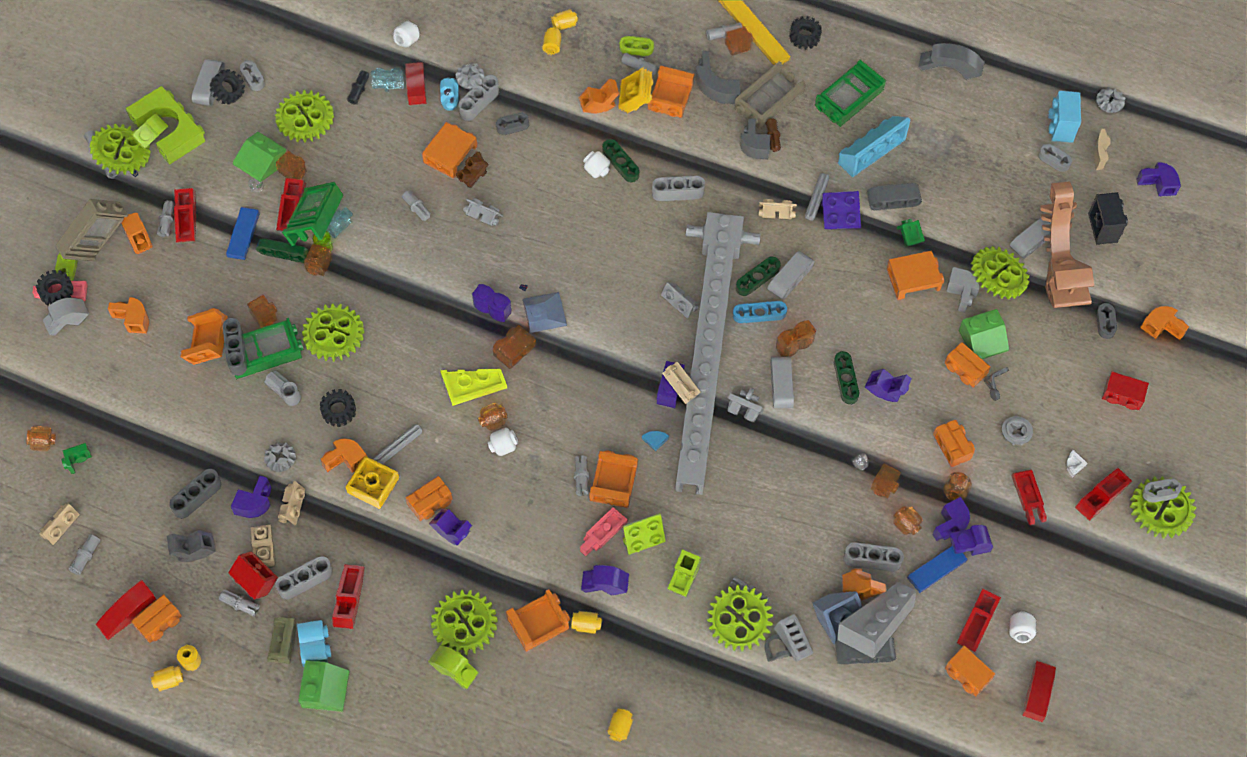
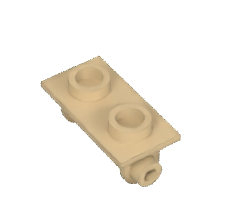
[758,199,796,220]
[662,361,701,404]
[278,481,305,525]
[39,503,80,545]

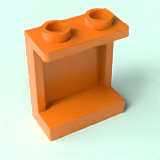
[648,65,694,118]
[422,122,477,179]
[886,251,944,300]
[180,308,228,365]
[590,450,638,508]
[506,589,570,652]

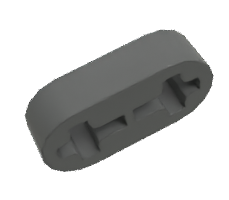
[496,113,529,135]
[1096,303,1117,339]

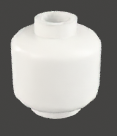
[393,21,419,47]
[583,151,610,178]
[488,427,518,456]
[1009,611,1036,643]

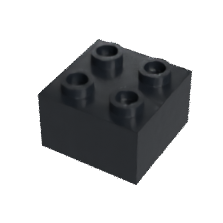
[1088,192,1128,245]

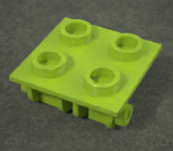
[623,513,666,555]

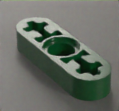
[602,139,640,182]
[256,239,311,263]
[736,257,781,296]
[834,351,860,405]

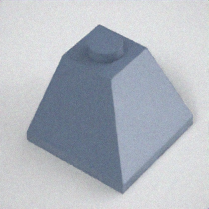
[522,292,567,333]
[812,592,862,645]

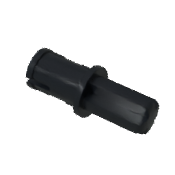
[347,70,369,105]

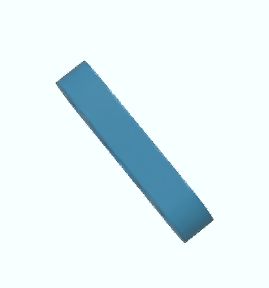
[733,301,787,323]

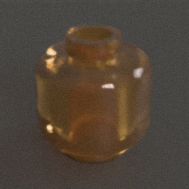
[478,402,508,431]
[26,425,56,451]
[943,472,972,501]
[893,505,923,535]

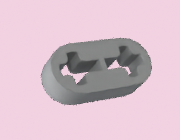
[240,61,265,91]
[1039,144,1072,172]
[1142,479,1182,502]

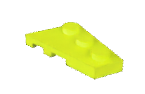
[440,369,507,406]

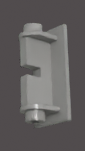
[463,198,503,226]
[661,282,699,319]

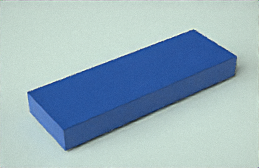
[226,207,260,260]
[907,546,968,593]

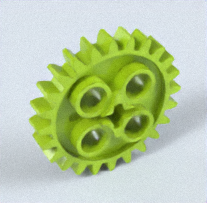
[275,90,334,143]
[89,124,151,175]
[971,246,1030,300]
[302,303,365,362]
[1130,476,1197,539]
[707,585,773,652]
[431,590,498,656]

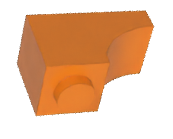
[842,569,886,601]

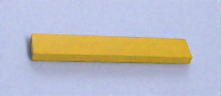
[718,0,791,65]

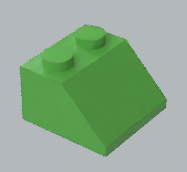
[233,132,286,182]
[959,309,1009,359]
[298,660,350,712]

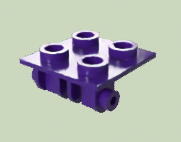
[821,191,861,230]

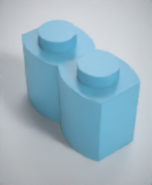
[297,620,331,667]

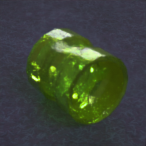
[312,231,333,255]

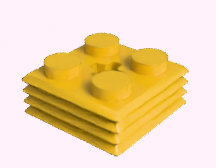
[618,67,653,114]
[345,456,399,509]

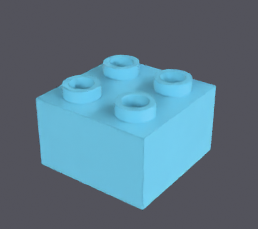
[1048,91,1081,143]

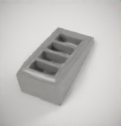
[774,615,813,662]

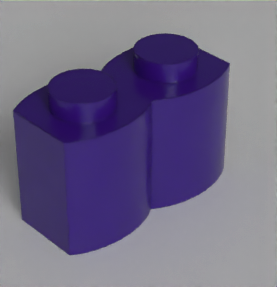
[472,284,512,322]

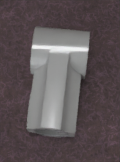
[264,371,301,406]

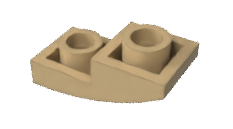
[1094,128,1111,170]
[251,524,275,567]

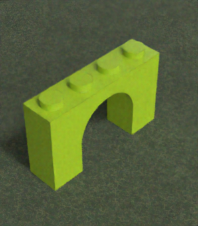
[126,86,206,165]

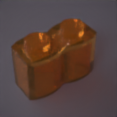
[776,320,816,357]
[493,325,536,369]

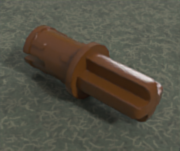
[766,118,781,152]

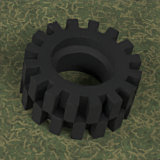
[789,16,822,50]
[209,69,245,105]
[36,270,74,305]
[320,389,356,427]

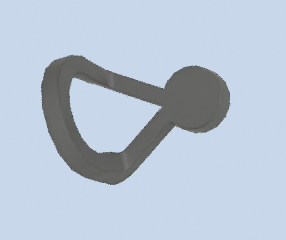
[984,367,1009,401]
[764,635,792,662]

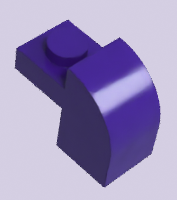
[1136,162,1181,197]
[865,369,912,402]
[231,476,271,518]
[932,497,970,541]
[429,509,472,546]
[949,525,993,556]
[581,565,629,596]

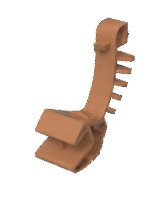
[1040,181,1094,308]

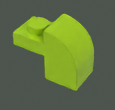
[131,113,169,150]
[667,549,702,597]
[428,645,479,689]

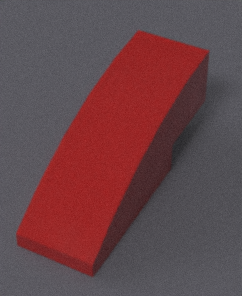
[406,62,427,105]
[276,178,306,231]
[174,188,196,243]
[1075,468,1132,521]
[332,564,365,629]
[95,580,157,640]
[957,589,1001,652]
[1022,660,1056,722]

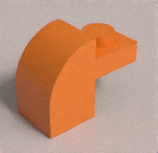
[579,78,619,114]
[108,297,149,334]
[1141,306,1189,340]
[321,439,367,473]

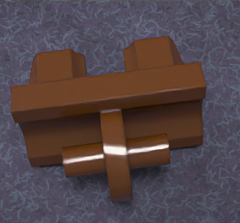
[456,151,489,188]

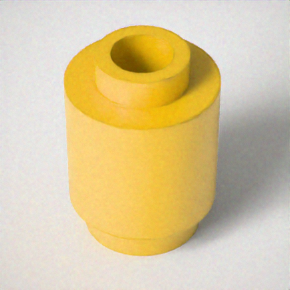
[551,9,578,31]
[542,27,562,55]
[572,611,602,634]
[177,645,201,671]
[151,665,184,691]
[607,709,633,742]

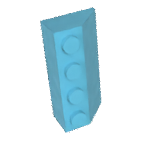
[838,116,910,178]

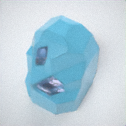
[440,78,459,110]

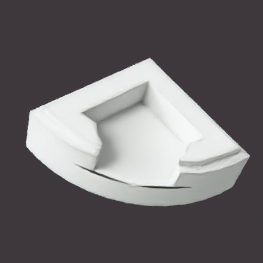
[1066,450,1087,478]

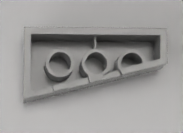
[838,582,916,658]

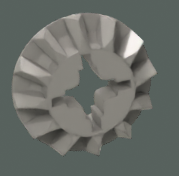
[456,63,484,89]
[1096,87,1125,113]
[1002,416,1033,446]
[264,442,296,472]

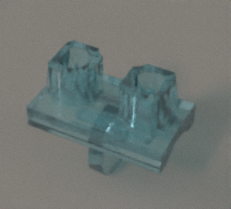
[371,68,404,92]
[326,207,353,239]

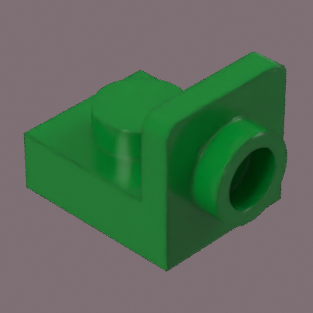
[897,218,925,247]
[61,443,92,474]

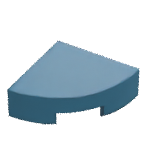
[642,431,669,451]

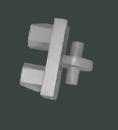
[728,388,764,422]

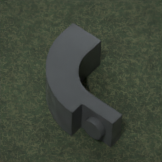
[918,43,984,80]
[695,51,741,104]

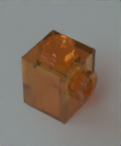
[725,26,753,56]
[276,151,307,179]
[304,244,332,276]
[247,295,278,328]
[871,463,901,498]

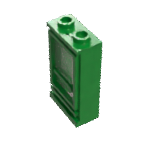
[815,59,886,127]
[282,182,344,246]
[224,318,304,380]

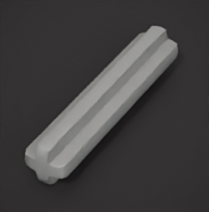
[805,173,829,221]
[373,424,422,464]

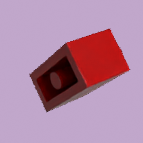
[1102,371,1149,410]
[228,551,278,599]

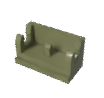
[267,617,297,664]

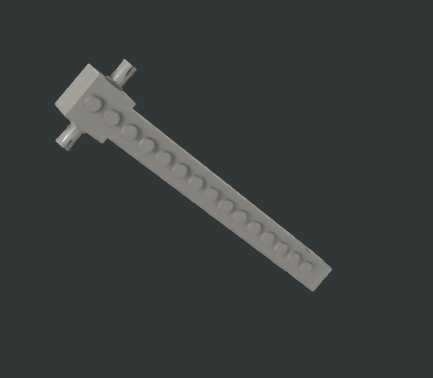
[675,212,761,495]

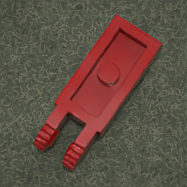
[1012,469,1047,525]

